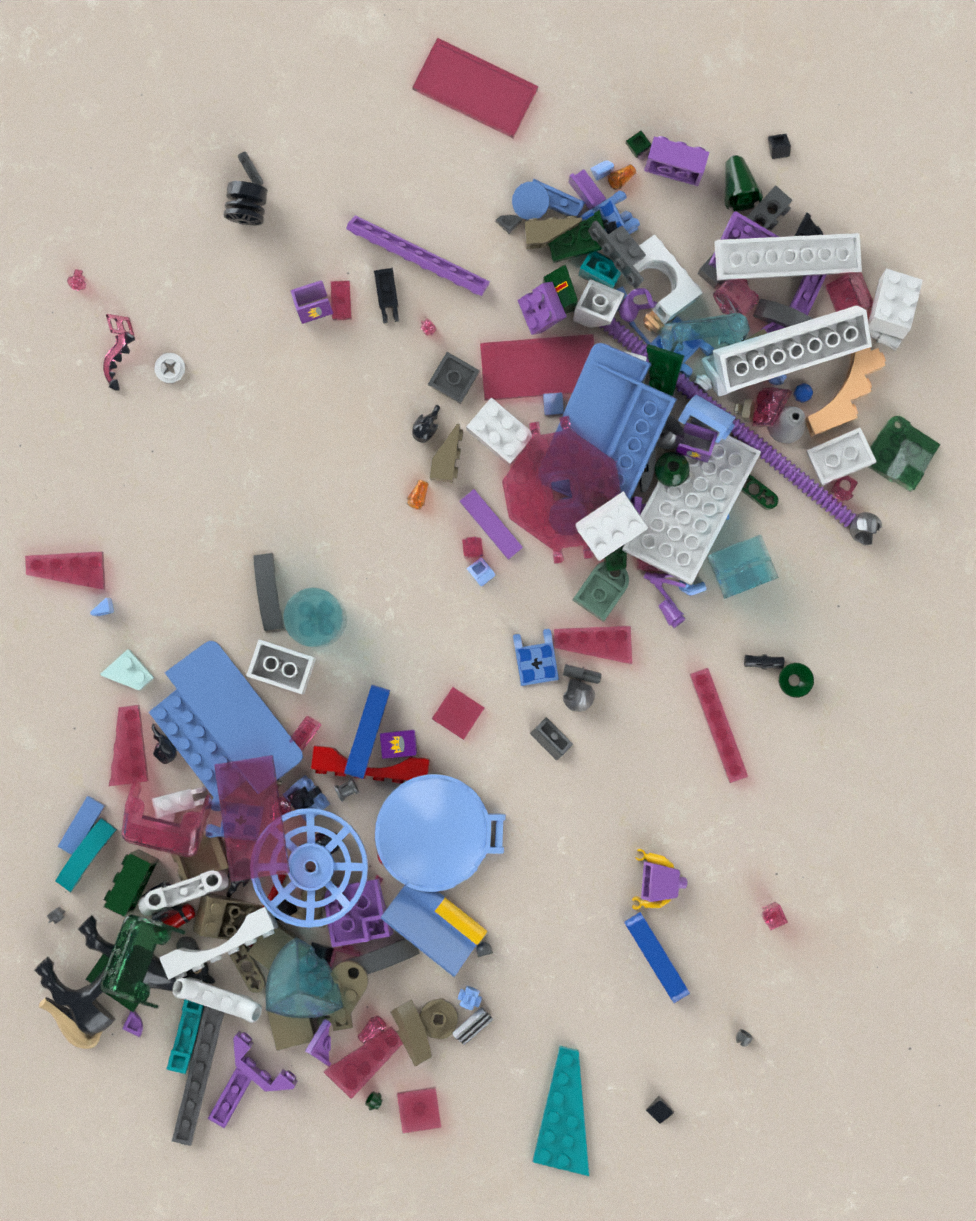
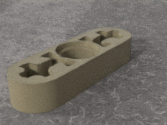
[229,943,266,993]

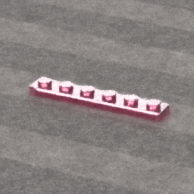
[689,668,748,783]

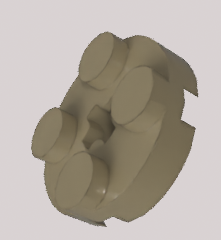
[420,998,458,1039]

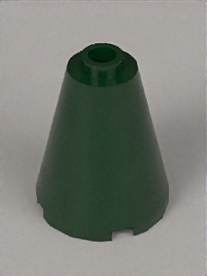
[725,155,763,212]

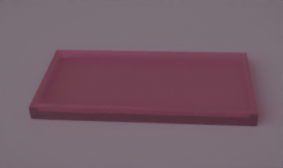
[413,37,538,139]
[480,334,594,401]
[214,755,290,882]

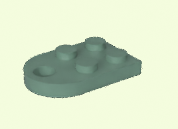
[572,561,629,622]

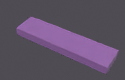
[459,489,523,560]

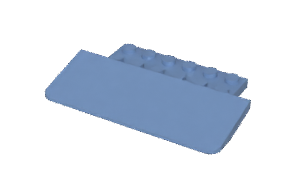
[537,343,677,504]
[149,641,303,803]

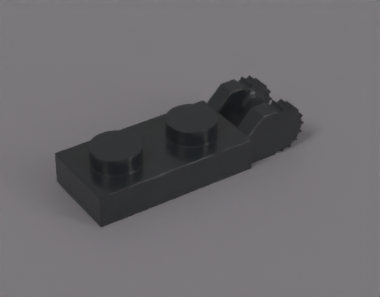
[374,268,399,324]

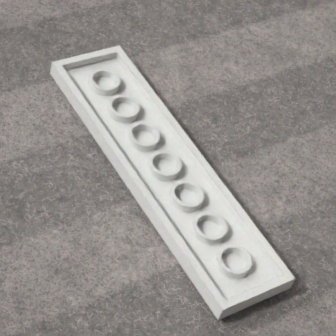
[714,233,862,280]

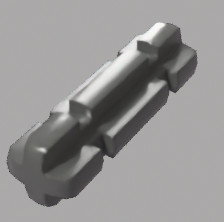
[238,151,263,185]

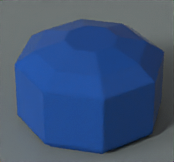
[793,383,813,403]

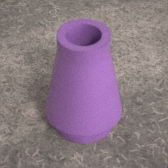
[658,599,685,628]

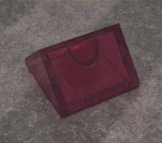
[825,272,873,312]

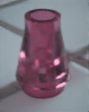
[358,1015,387,1044]

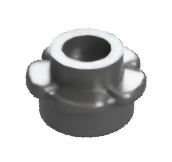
[47,906,65,924]

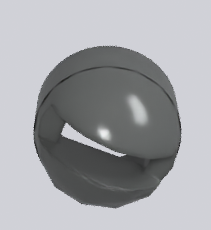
[477,942,493,957]
[736,1029,753,1047]

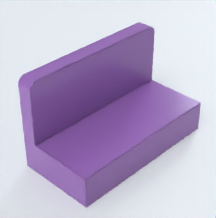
[569,169,606,210]

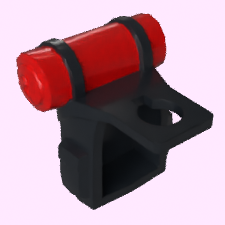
[142,881,196,938]

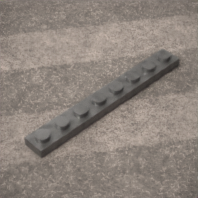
[172,989,229,1146]

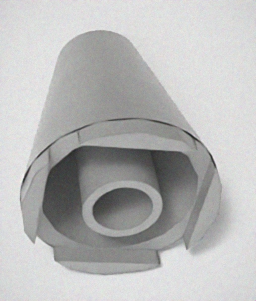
[767,406,806,444]

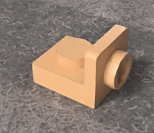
[643,310,668,334]

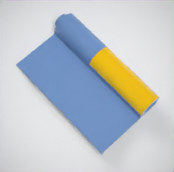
[380,885,487,977]

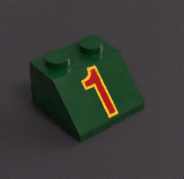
[540,265,578,314]

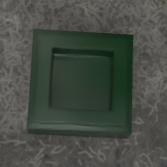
[625,130,652,158]

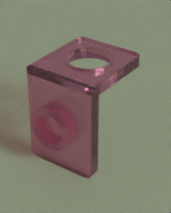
[831,476,858,501]
[329,945,361,970]

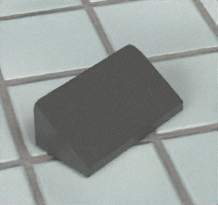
[530,717,573,760]

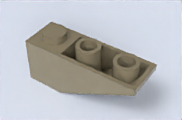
[525,216,582,249]
[430,424,463,483]

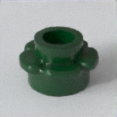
[365,1091,383,1111]

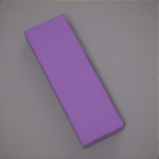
[208,1067,251,1128]

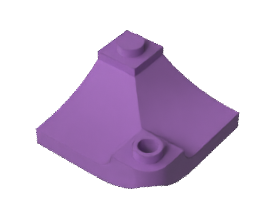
[324,879,393,947]

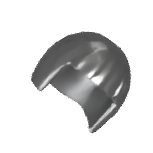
[656,415,684,449]
[849,512,882,545]
[563,679,595,712]

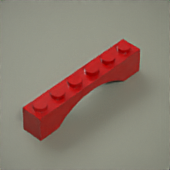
[311,745,430,784]

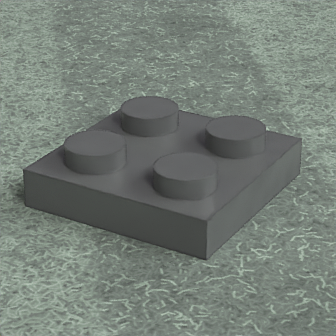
[428,352,480,404]

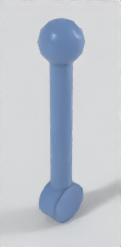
[629,321,655,346]

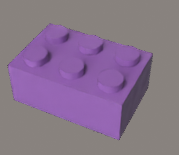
[644,136,710,186]

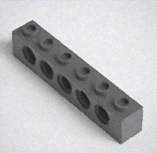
[697,185,793,288]

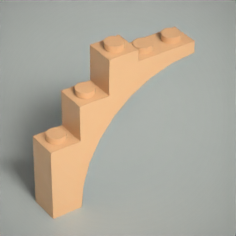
[805,347,886,437]

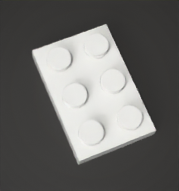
[807,428,876,486]

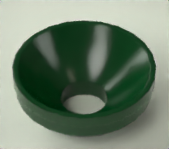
[654,452,690,487]
[778,663,814,698]

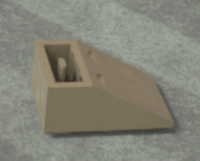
[193,893,263,940]

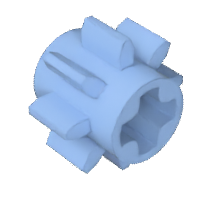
[458,986,482,1010]

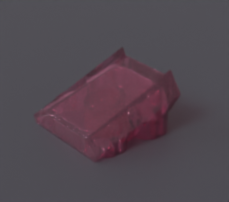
[752,387,793,427]

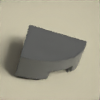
[496,215,522,234]

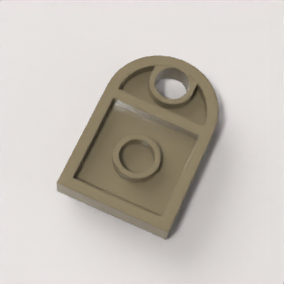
[311,960,369,1026]

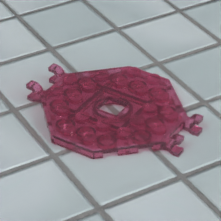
[502,416,621,564]

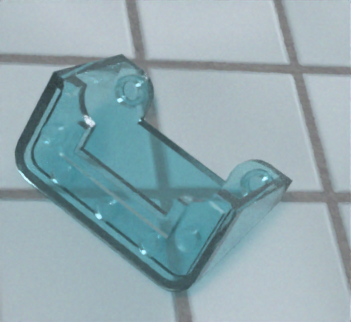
[660,313,750,353]

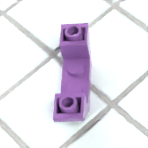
[233,1031,298,1092]

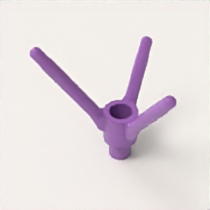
[644,571,686,609]

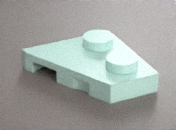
[100,649,155,691]

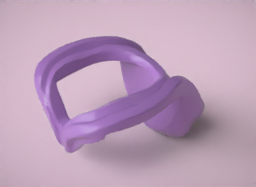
[619,288,657,322]

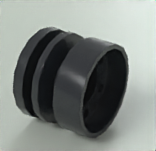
[224,181,268,226]

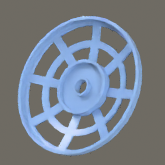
[250,808,368,928]

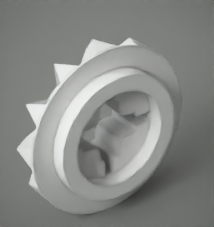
[155,353,185,383]

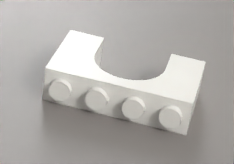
[619,235,703,325]

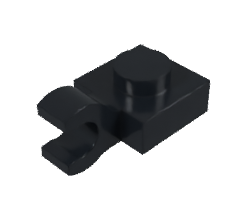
[287,786,322,810]

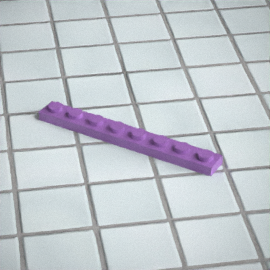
[346,215,490,296]

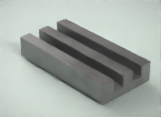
[452,1007,494,1045]

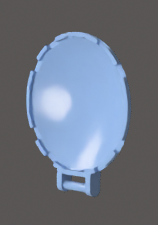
[375,774,506,892]

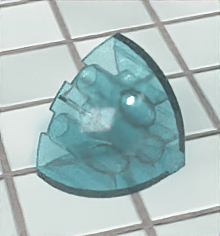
[266,938,343,1018]

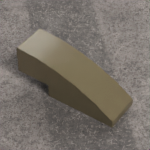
[391,999,432,1067]

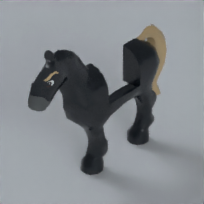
[34,915,215,1049]

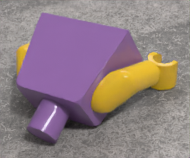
[631,849,687,910]

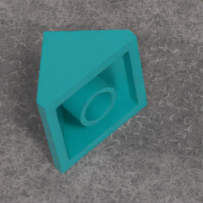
[578,252,622,289]

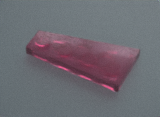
[25,551,105,590]
[554,626,632,664]
[109,705,149,786]
[323,1027,403,1099]

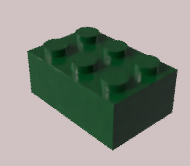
[103,849,159,917]

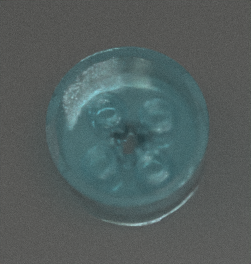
[707,534,779,599]
[284,588,347,648]

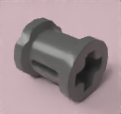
[334,777,359,801]

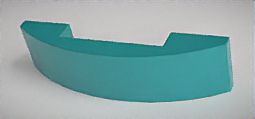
[55,818,117,893]
[166,999,204,1074]

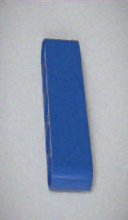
[344,685,390,779]
[624,912,690,1003]

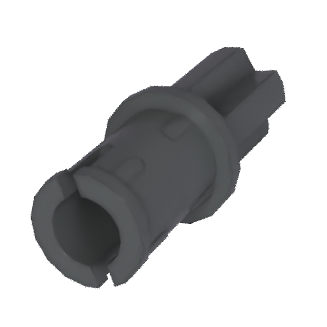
[563,664,602,684]

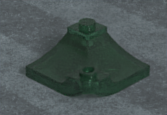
[868,416,941,492]

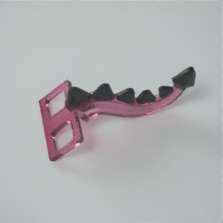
[103,314,135,391]

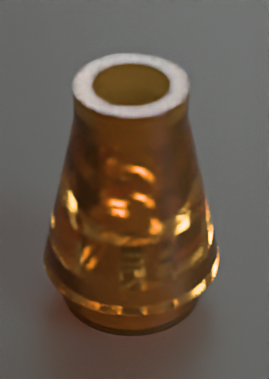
[607,164,636,190]
[407,480,429,510]

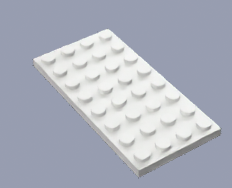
[622,418,761,585]

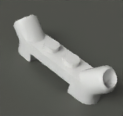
[138,871,229,916]
[172,977,262,1023]

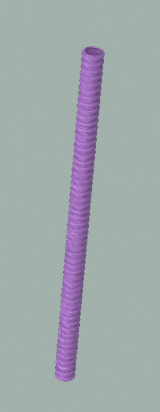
[599,317,856,527]

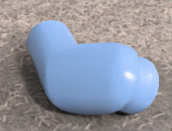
[679,580,707,596]

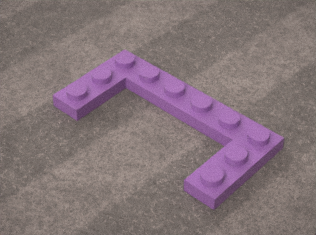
[709,211,826,315]

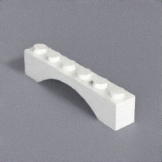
[159,907,279,980]

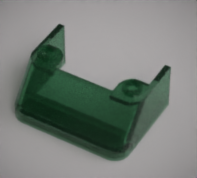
[100,914,186,1009]

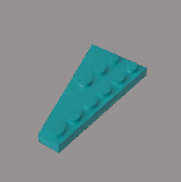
[532,1045,589,1176]

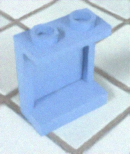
[678,395,736,443]

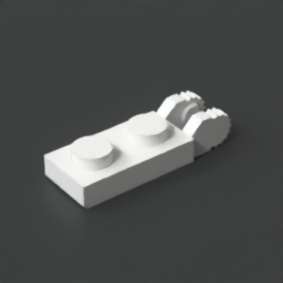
[152,786,209,818]

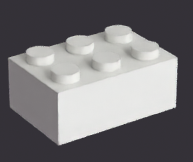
[868,268,923,339]
[466,398,535,467]
[575,491,648,561]
[246,639,316,694]

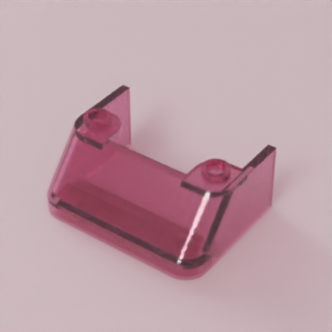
[121,777,212,857]

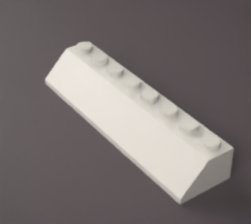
[713,305,872,392]

